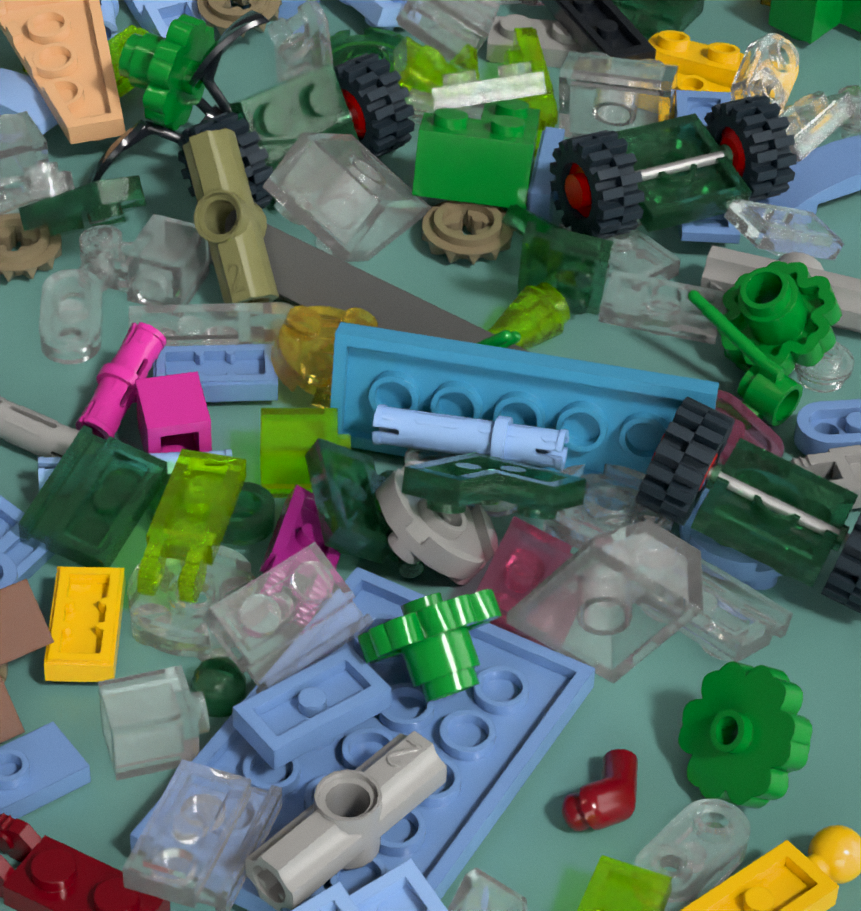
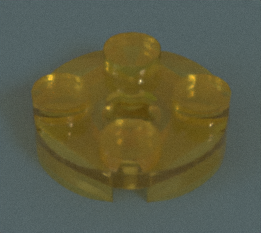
[271,305,378,412]

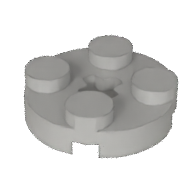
[376,460,498,585]

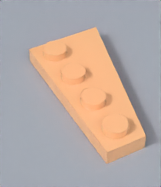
[0,0,126,145]

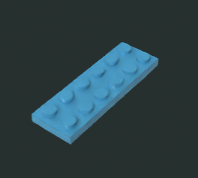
[328,322,719,495]

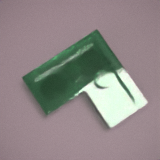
[18,175,146,237]
[401,452,586,520]

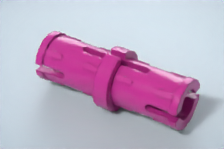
[75,322,167,445]

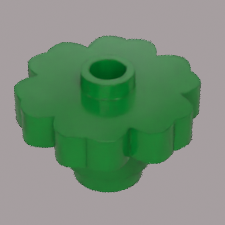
[119,14,215,131]
[716,261,842,376]
[357,589,502,703]
[678,661,813,809]

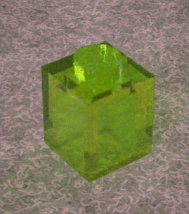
[260,408,351,498]

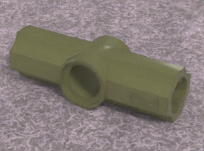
[183,128,279,314]

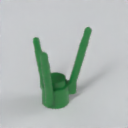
[688,290,803,428]

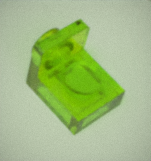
[393,36,480,109]

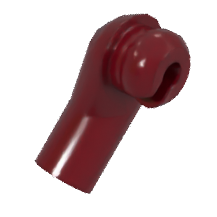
[561,749,638,832]

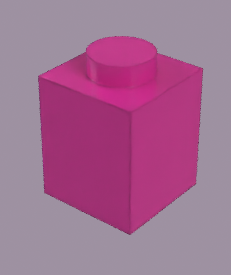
[135,371,212,454]

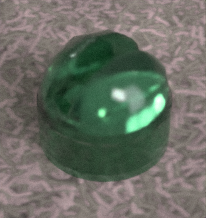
[191,656,247,718]

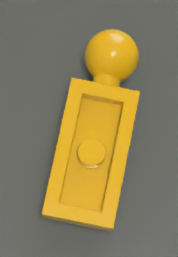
[642,30,793,102]
[680,825,861,911]

